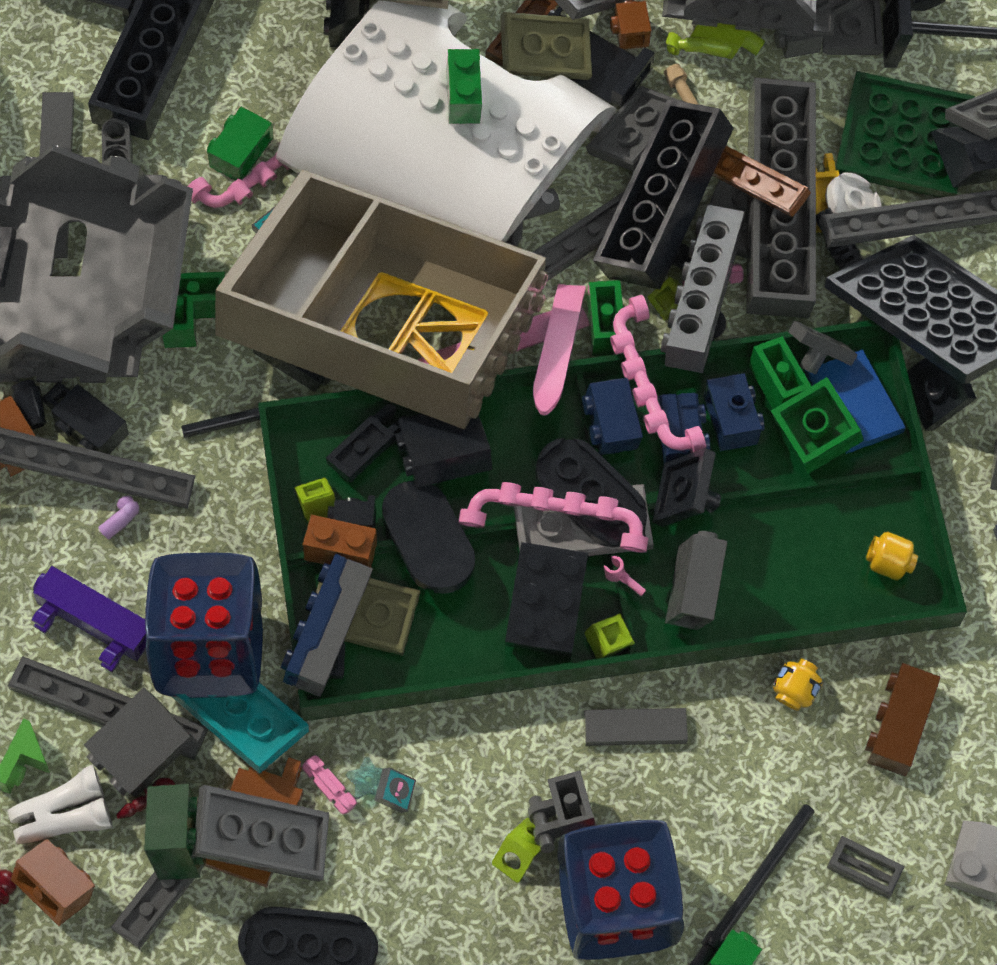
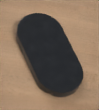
[535,438,647,547]
[382,480,475,594]
[238,907,378,965]

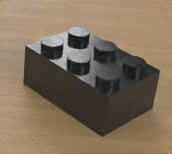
[505,542,588,657]

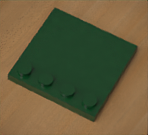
[836,71,975,198]

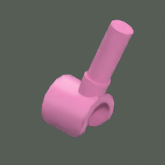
[604,556,646,596]

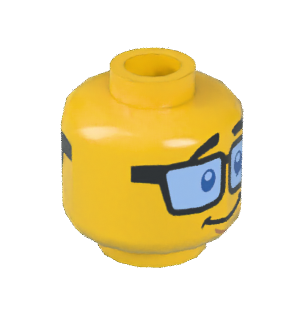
[773,658,823,711]

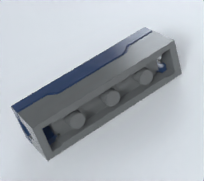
[280,554,373,697]

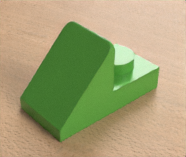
[0,718,50,794]

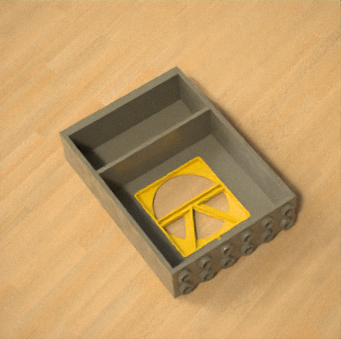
[215,169,548,429]

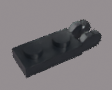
[326,403,407,483]

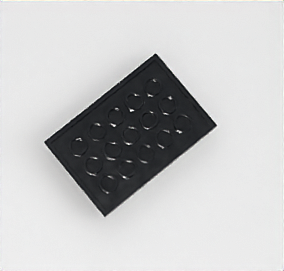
[824,235,997,385]

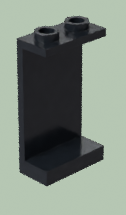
[548,6,655,110]

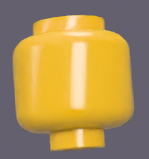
[866,532,918,580]

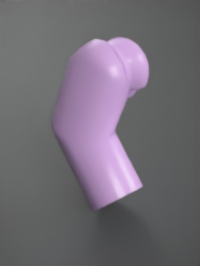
[98,495,139,540]

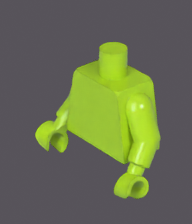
[666,23,766,59]

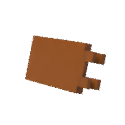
[203,757,304,888]

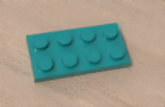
[171,682,309,774]

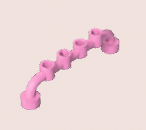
[187,152,290,208]
[610,295,706,453]
[458,482,649,553]

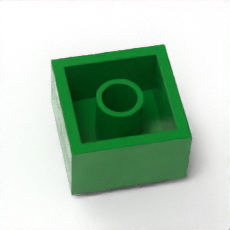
[771,377,864,474]

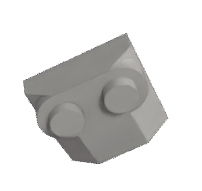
[944,821,997,902]

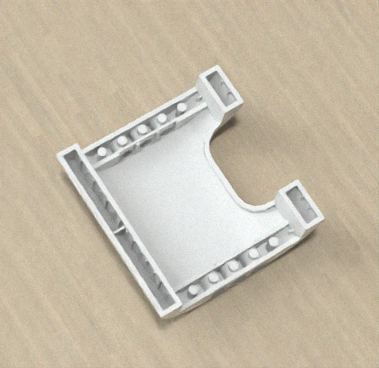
[276,0,617,242]

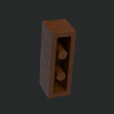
[865,663,941,777]

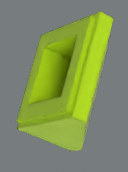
[647,277,682,321]
[295,478,335,522]
[585,614,635,659]

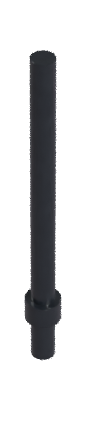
[689,804,815,965]

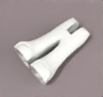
[7,765,113,844]

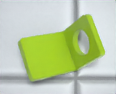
[492,818,541,883]

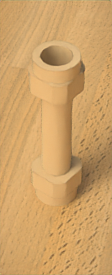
[664,64,699,105]

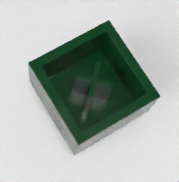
[144,784,206,880]

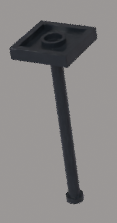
[881,0,997,68]

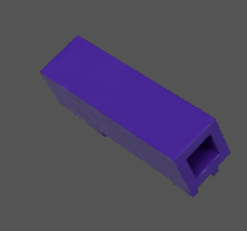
[31,566,147,672]

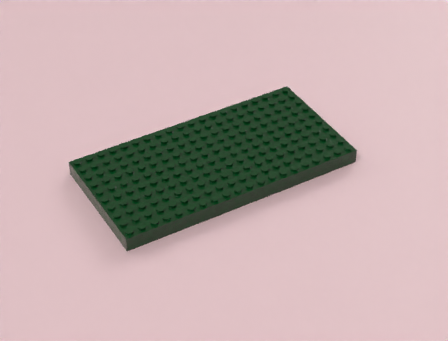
[258,320,967,721]

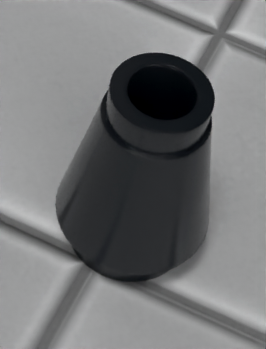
[10,380,47,430]

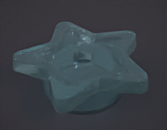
[346,757,383,799]

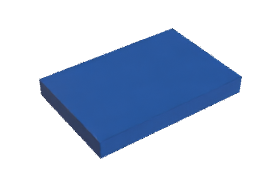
[804,350,906,454]

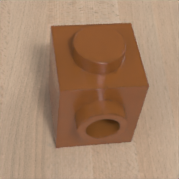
[610,0,651,50]

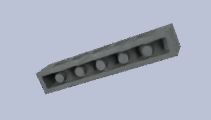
[661,205,744,373]

